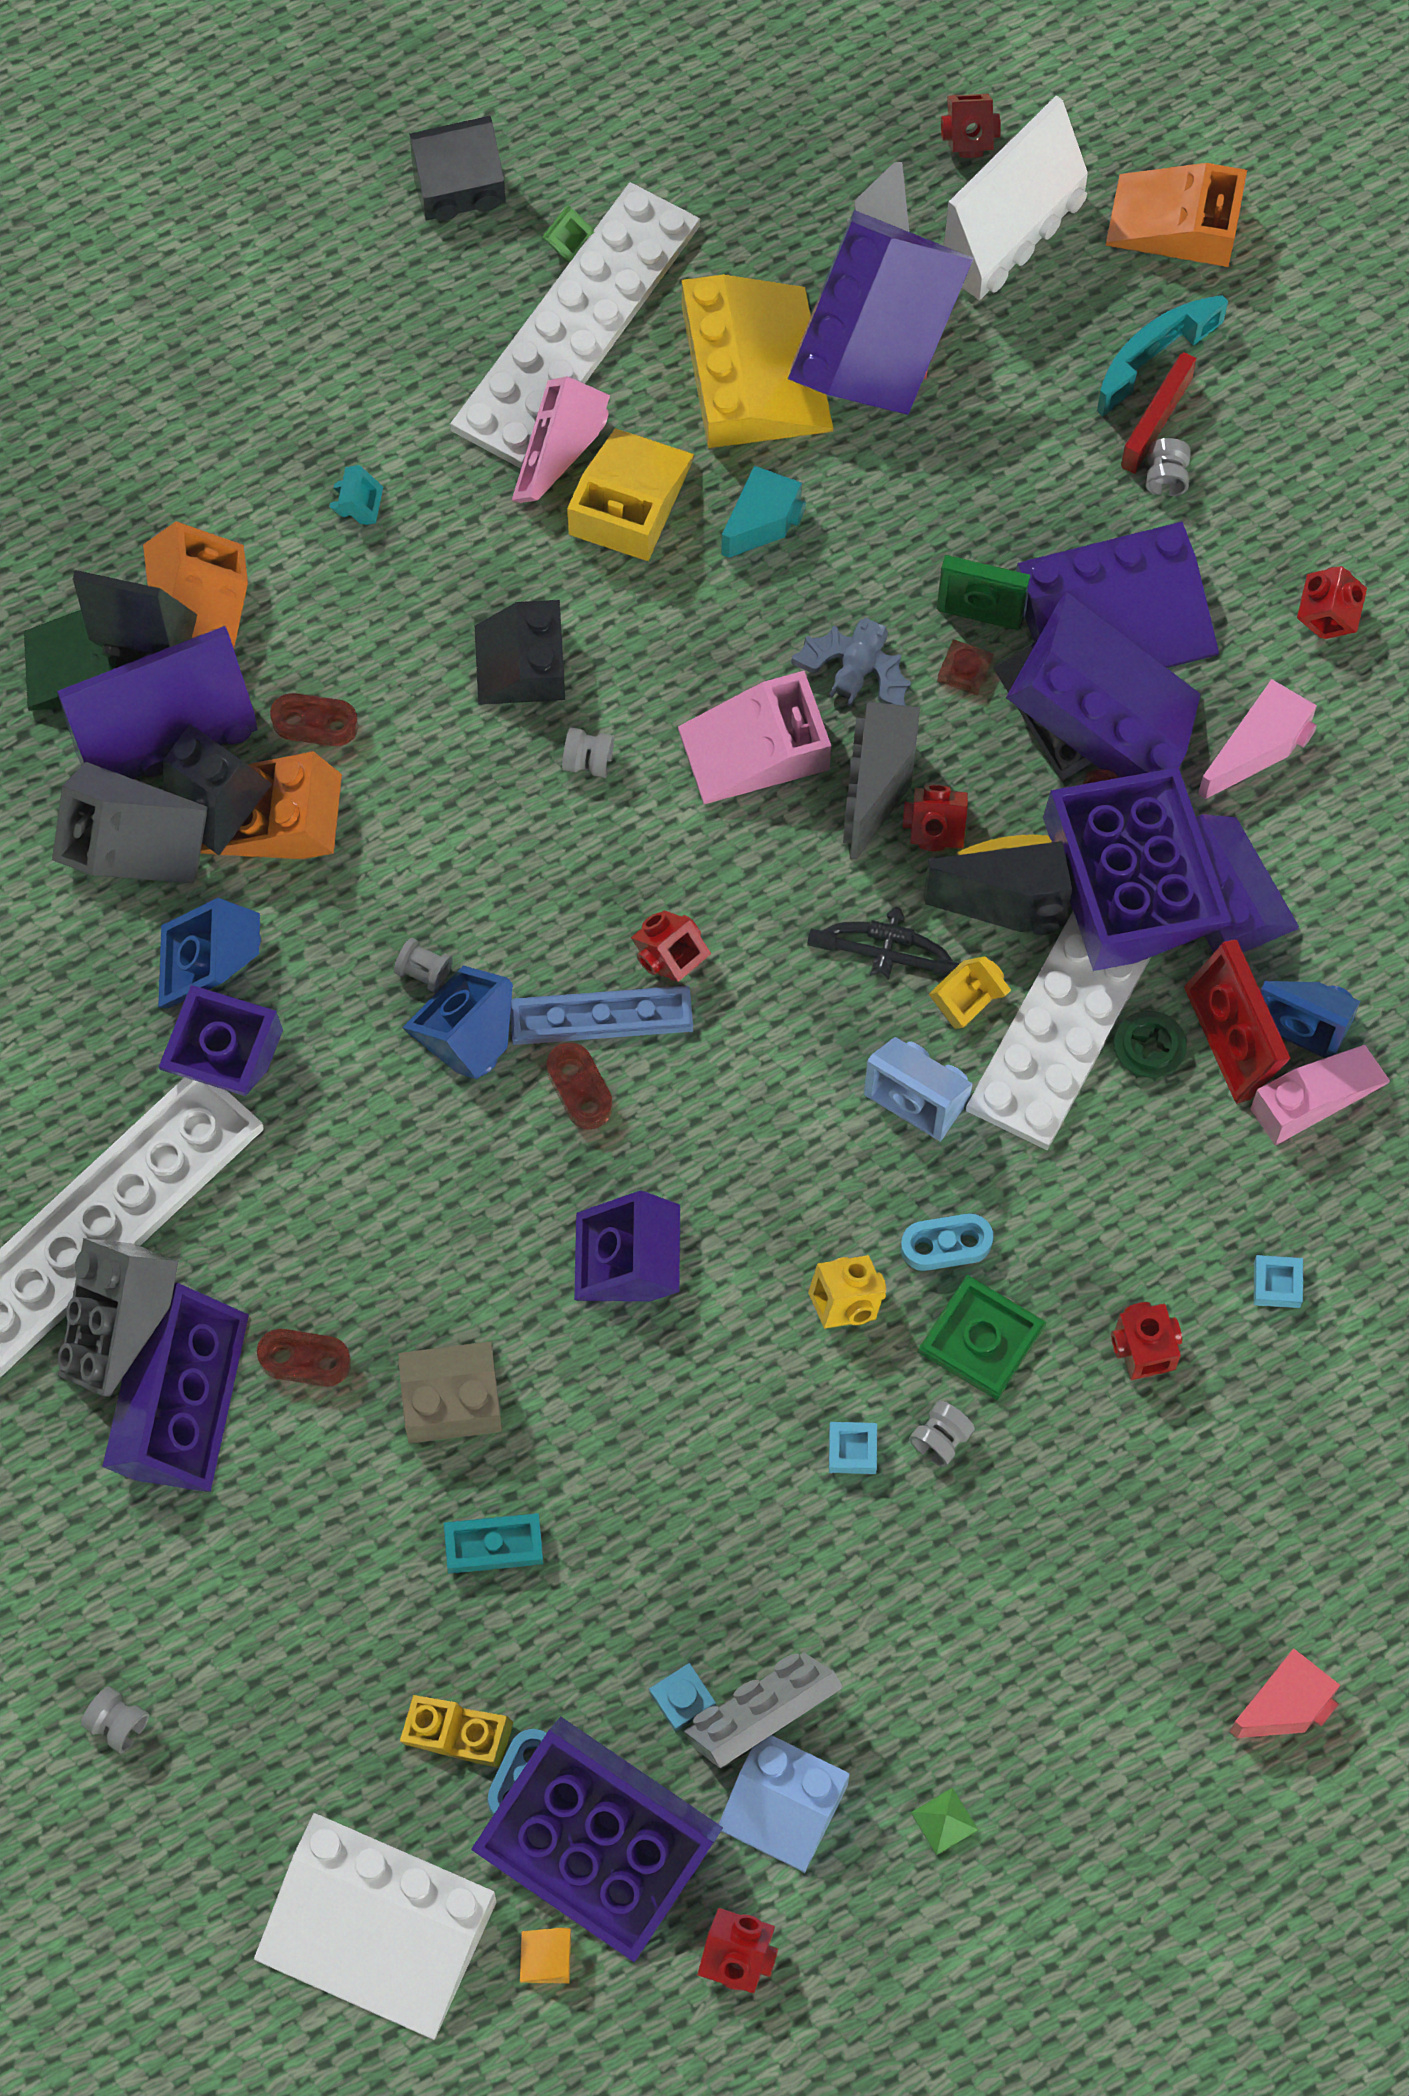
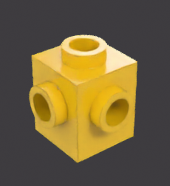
[808,1255,886,1329]

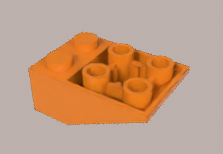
[1105,163,1247,267]
[143,521,248,648]
[200,751,342,859]

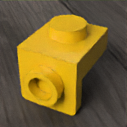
[928,956,1011,1029]

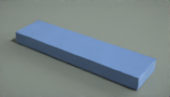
[510,985,693,1045]

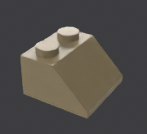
[398,1341,502,1444]

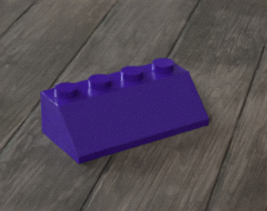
[102,1282,249,1492]

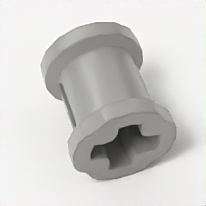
[394,938,453,993]

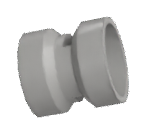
[1146,438,1190,496]
[562,727,614,778]
[909,1401,975,1467]
[81,1686,150,1754]

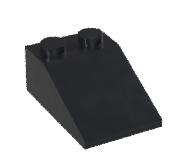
[73,570,197,661]
[924,841,1072,935]

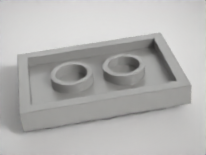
[683,1652,843,1768]

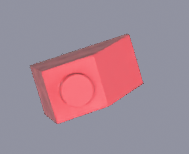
[1230,1648,1340,1738]

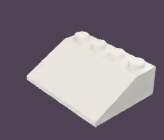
[944,96,1088,300]
[254,1813,497,2040]

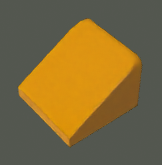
[520,1928,571,1984]

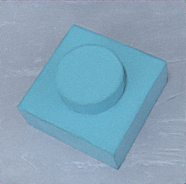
[1254,1255,1303,1308]
[829,1422,877,1474]
[649,1663,716,1732]

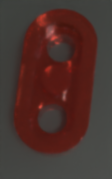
[270,693,359,747]
[547,1043,612,1129]
[257,1329,351,1387]

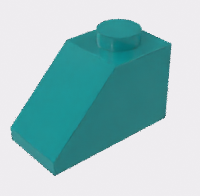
[721,466,806,557]

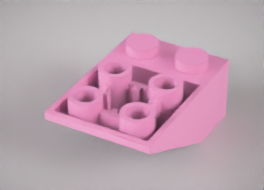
[678,671,831,804]

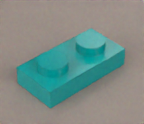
[444,1513,543,1574]

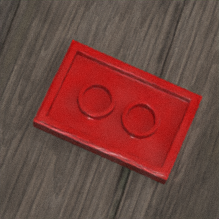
[1184,940,1291,1104]

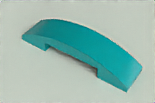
[1097,295,1228,417]

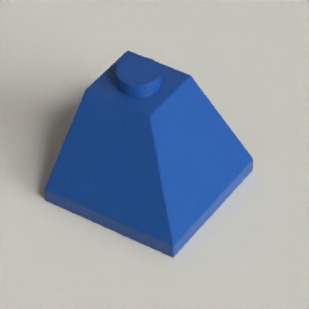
[158,898,261,1008]
[402,965,513,1080]
[1260,981,1361,1058]

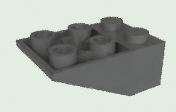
[843,702,920,859]
[52,762,208,883]
[58,1238,179,1397]

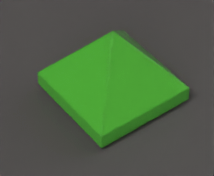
[542,205,595,263]
[911,1788,978,1856]

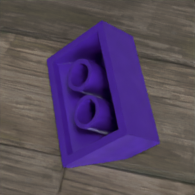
[1196,814,1299,953]

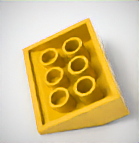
[682,274,833,448]

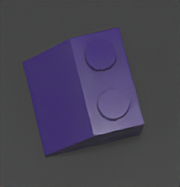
[159,985,283,1096]
[574,1190,680,1302]

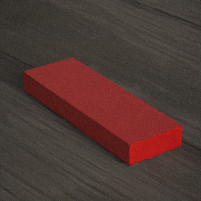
[1121,352,1197,474]

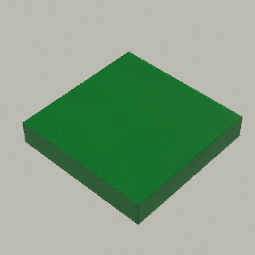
[937,555,1030,630]
[918,1275,1046,1401]

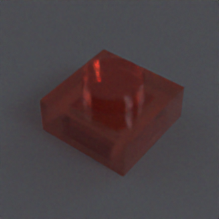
[937,639,994,696]

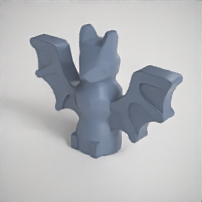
[791,618,911,707]

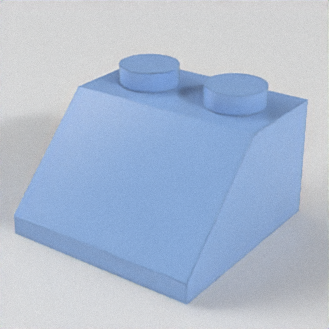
[864,1037,972,1142]
[719,1735,850,1873]

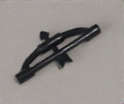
[807,907,960,980]

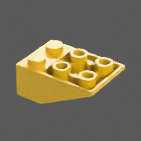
[567,428,694,562]

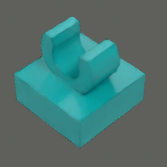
[329,465,383,525]

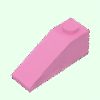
[512,376,610,503]
[1198,679,1317,799]
[1250,1045,1390,1146]

